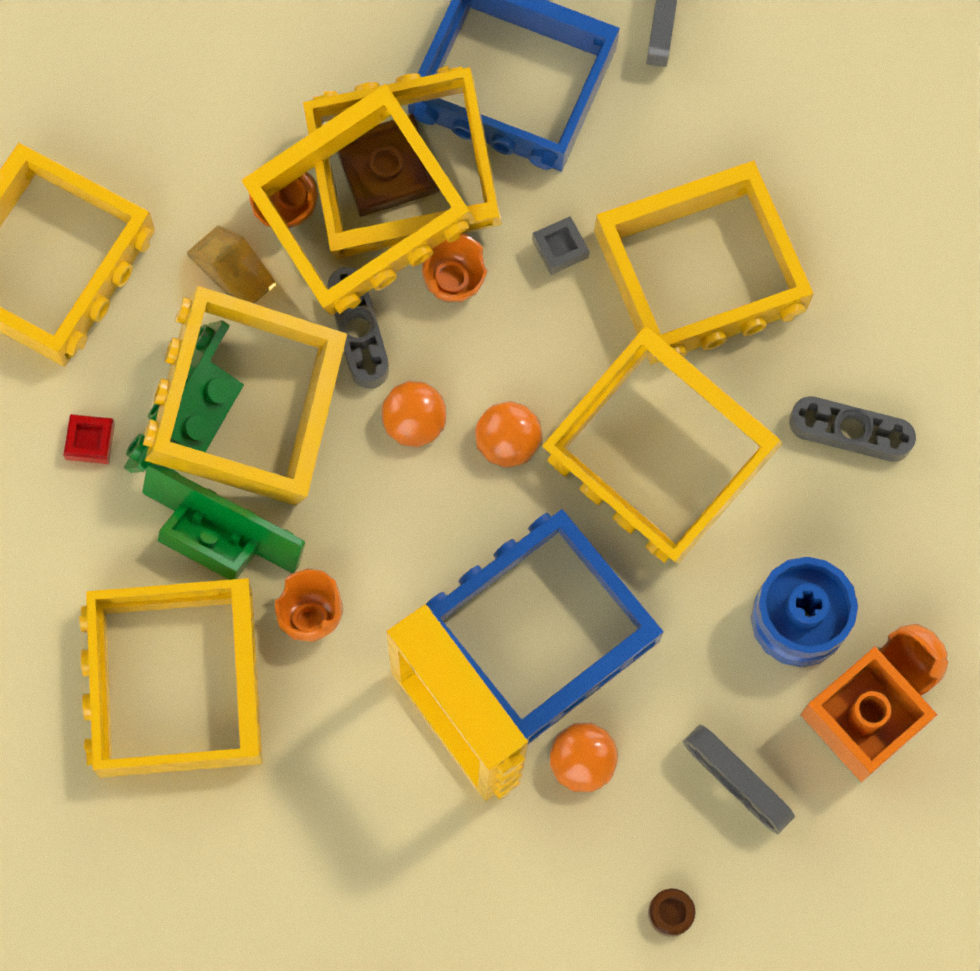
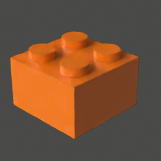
[800,646,938,783]

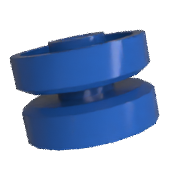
[751,557,858,667]

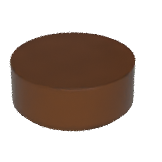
[648,888,696,937]

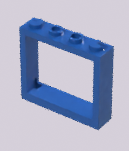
[408,0,620,172]
[426,509,664,744]

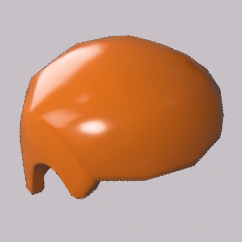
[249,172,318,228]
[422,233,487,303]
[381,381,446,448]
[475,401,543,468]
[275,569,343,642]
[879,624,949,696]
[550,723,618,792]

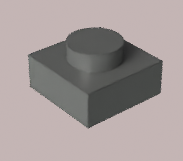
[532,216,590,275]

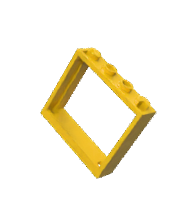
[303,66,502,259]
[241,83,475,316]
[0,142,155,367]
[594,160,814,365]
[143,286,347,506]
[542,325,783,564]
[79,578,263,778]
[386,603,528,801]

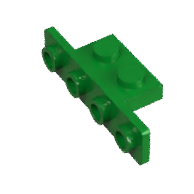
[124,320,244,473]
[142,462,305,580]

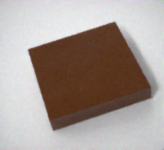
[337,114,440,217]

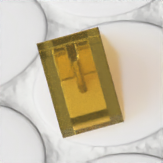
[187,225,276,304]

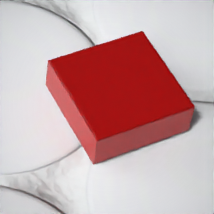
[63,414,115,464]

